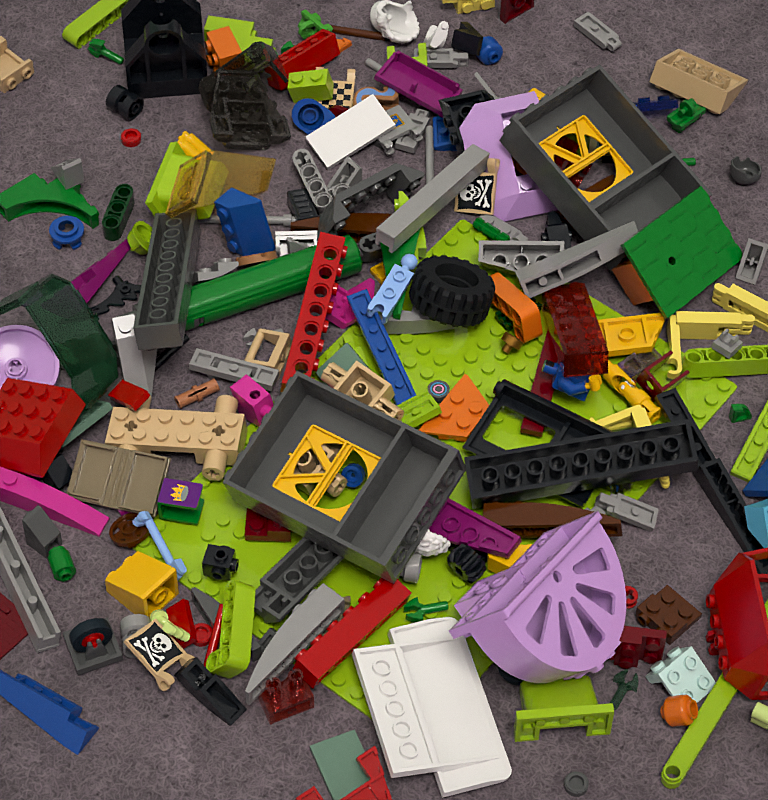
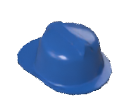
[292,98,336,135]

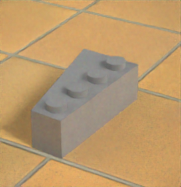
[478,240,566,288]

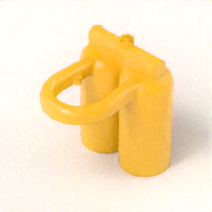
[177,131,214,160]

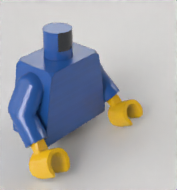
[542,343,605,401]

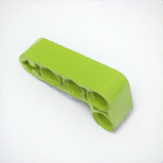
[206,579,255,679]

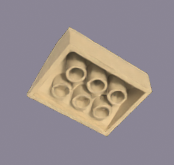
[649,49,748,114]

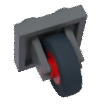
[63,617,123,675]

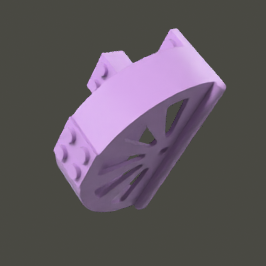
[449,511,626,683]

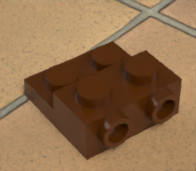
[635,585,702,645]

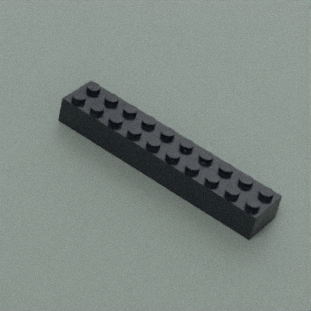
[464,419,698,509]

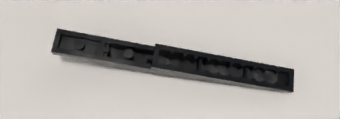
[655,388,768,574]

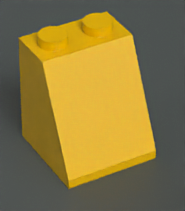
[105,551,179,619]

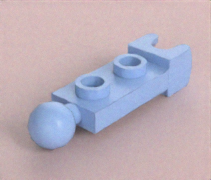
[366,254,418,324]

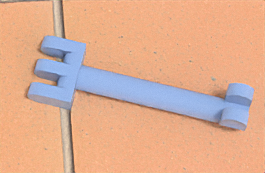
[132,511,187,581]

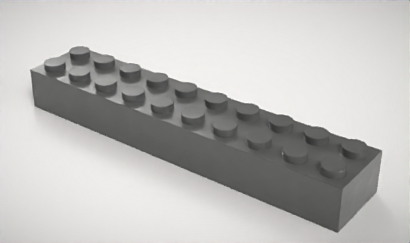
[133,209,201,351]

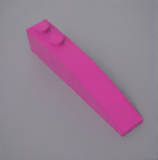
[0,467,109,537]

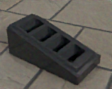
[287,188,318,221]

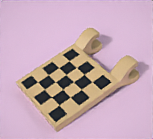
[316,67,356,109]

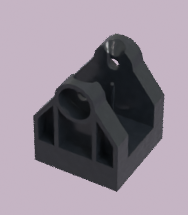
[121,0,209,99]

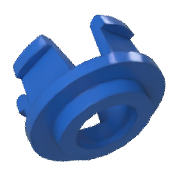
[49,216,84,250]

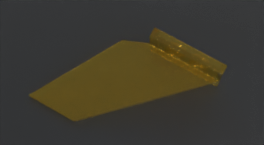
[165,150,276,218]

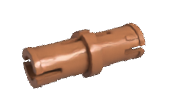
[174,378,220,409]

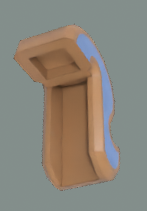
[353,86,399,111]

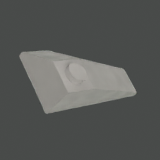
[111,314,157,399]

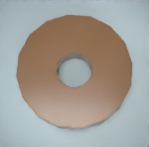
[235,251,278,266]

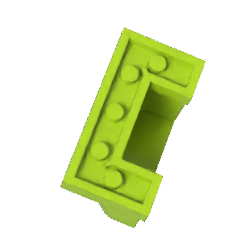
[145,141,228,219]
[513,675,614,742]

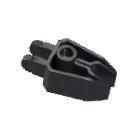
[541,211,572,249]

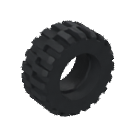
[409,255,495,327]

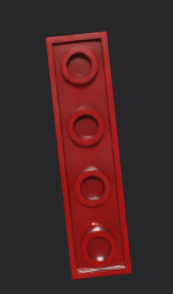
[263,29,340,90]

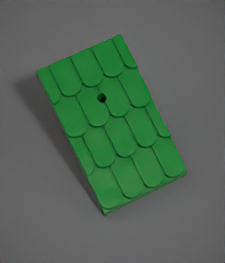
[612,186,743,319]

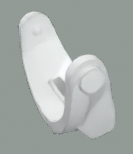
[423,21,449,49]

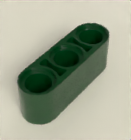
[102,184,135,241]

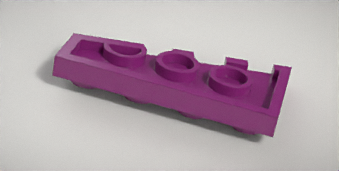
[429,498,522,558]

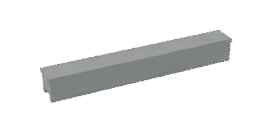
[375,144,490,253]
[0,507,61,653]

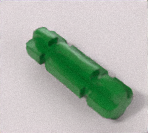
[473,217,510,241]

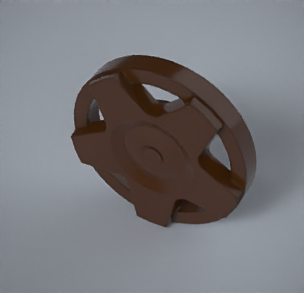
[109,513,150,548]

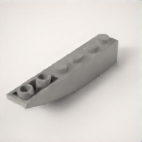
[515,221,638,298]

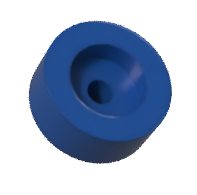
[341,463,365,487]

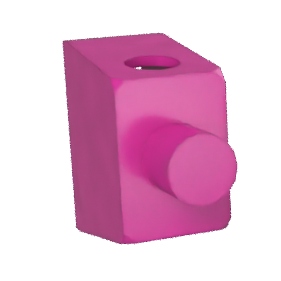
[230,374,273,427]

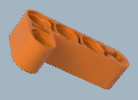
[489,272,543,344]

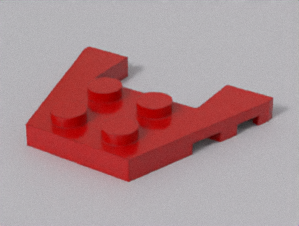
[295,746,392,800]

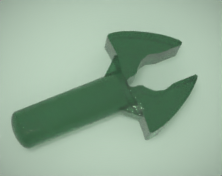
[610,669,638,710]

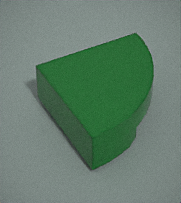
[729,404,752,423]

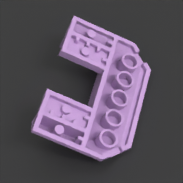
[459,91,559,222]

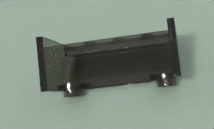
[199,41,289,126]

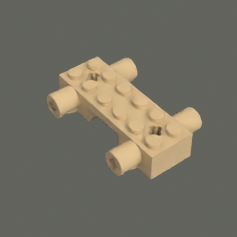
[294,361,404,497]
[105,395,248,481]

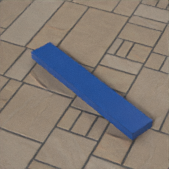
[347,289,416,406]

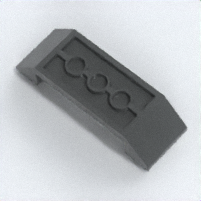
[317,163,425,241]

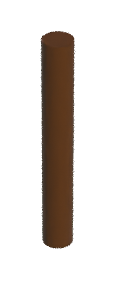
[331,25,386,41]

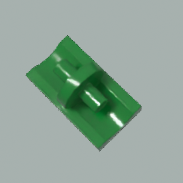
[666,98,706,133]

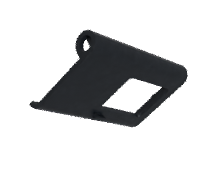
[462,379,613,508]

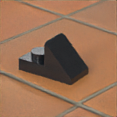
[451,22,483,55]

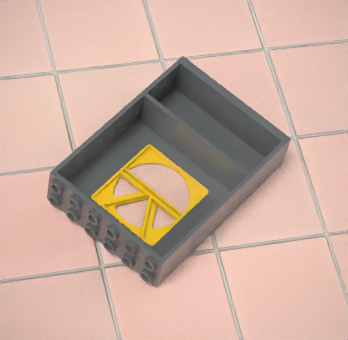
[499,65,712,272]
[223,371,466,584]

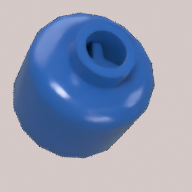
[476,36,503,65]

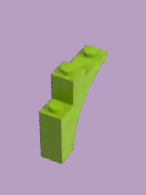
[204,15,276,93]

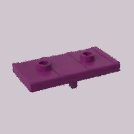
[374,50,463,118]

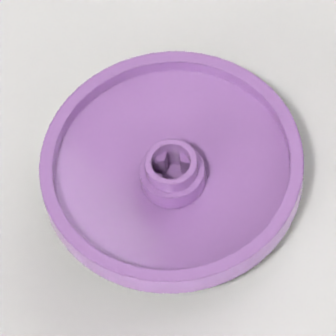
[0,325,60,389]

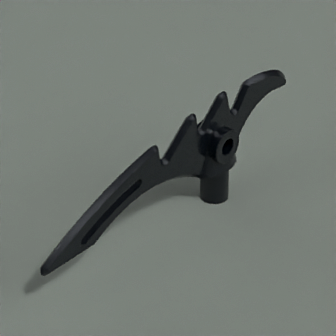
[59,275,141,322]

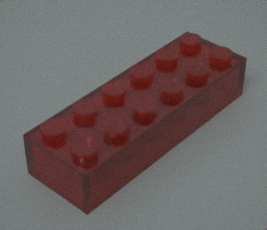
[542,282,608,377]

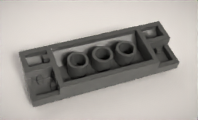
[254,537,344,623]

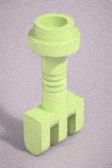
[150,609,190,642]

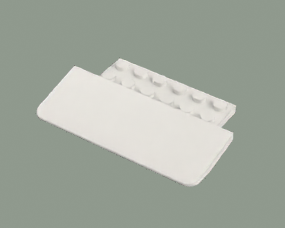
[352,617,512,798]

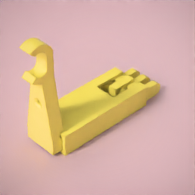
[712,283,768,332]
[666,311,755,379]
[590,405,670,488]

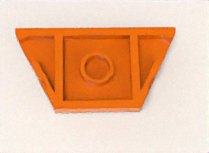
[419,374,489,442]

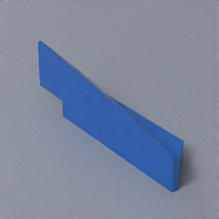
[0,670,99,755]

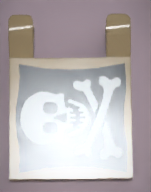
[454,158,500,215]
[124,618,195,691]

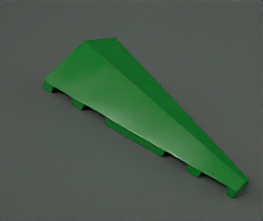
[380,229,420,320]

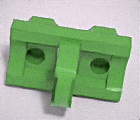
[298,10,333,39]

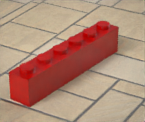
[293,578,412,689]

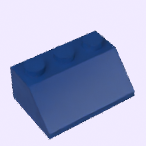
[214,187,276,256]

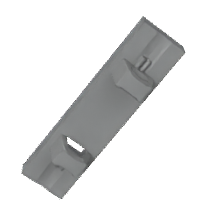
[189,348,279,391]

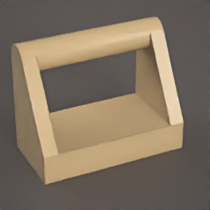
[244,329,292,380]

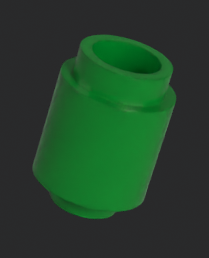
[47,546,76,582]

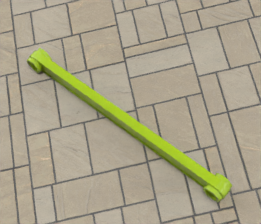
[660,599,768,789]

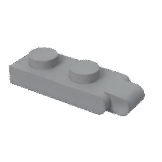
[574,12,622,52]
[395,108,430,154]

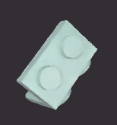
[645,646,716,703]

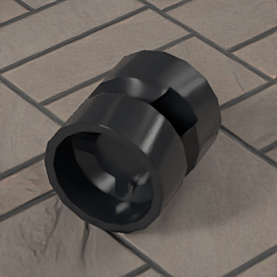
[106,85,144,121]

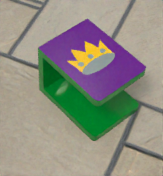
[157,478,204,525]

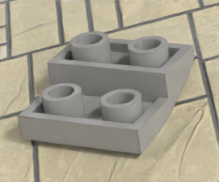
[192,258,239,286]

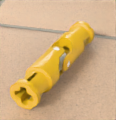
[593,353,662,424]

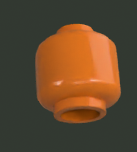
[660,694,698,727]

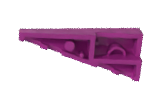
[43,239,131,316]

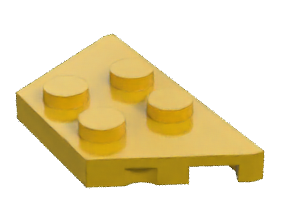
[583,313,666,357]

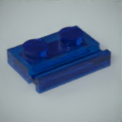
[633,95,678,112]

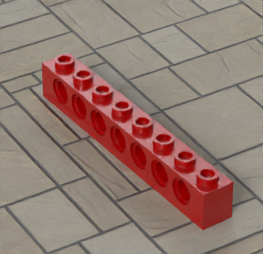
[280,232,348,392]

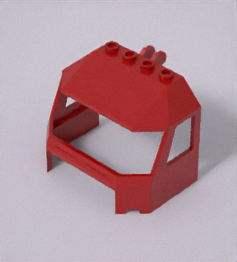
[706,547,768,700]

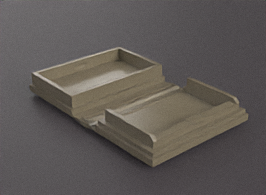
[66,439,171,517]

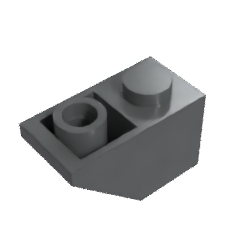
[22,505,62,559]

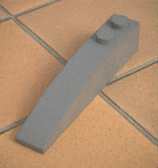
[245,583,345,705]

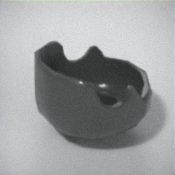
[730,156,762,184]

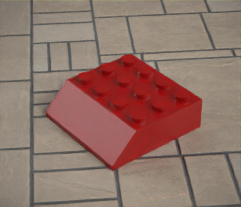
[0,378,86,478]

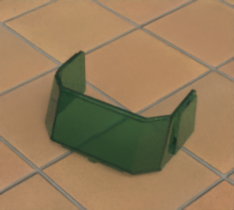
[0,274,118,413]

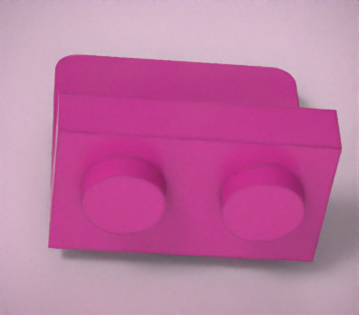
[326,278,375,329]

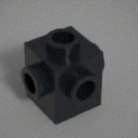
[202,544,239,581]

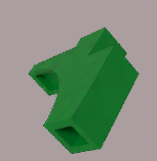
[0,173,99,229]

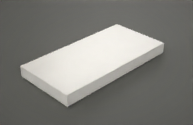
[305,94,396,170]

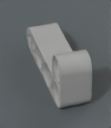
[292,149,350,215]

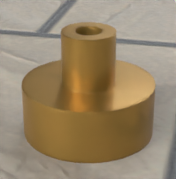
[501,331,523,354]

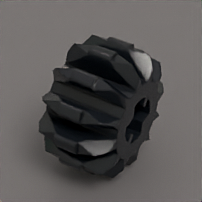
[447,544,487,584]

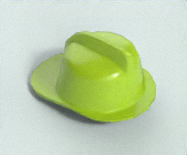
[127,221,152,255]

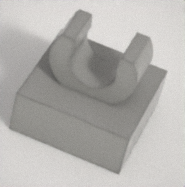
[711,329,743,359]

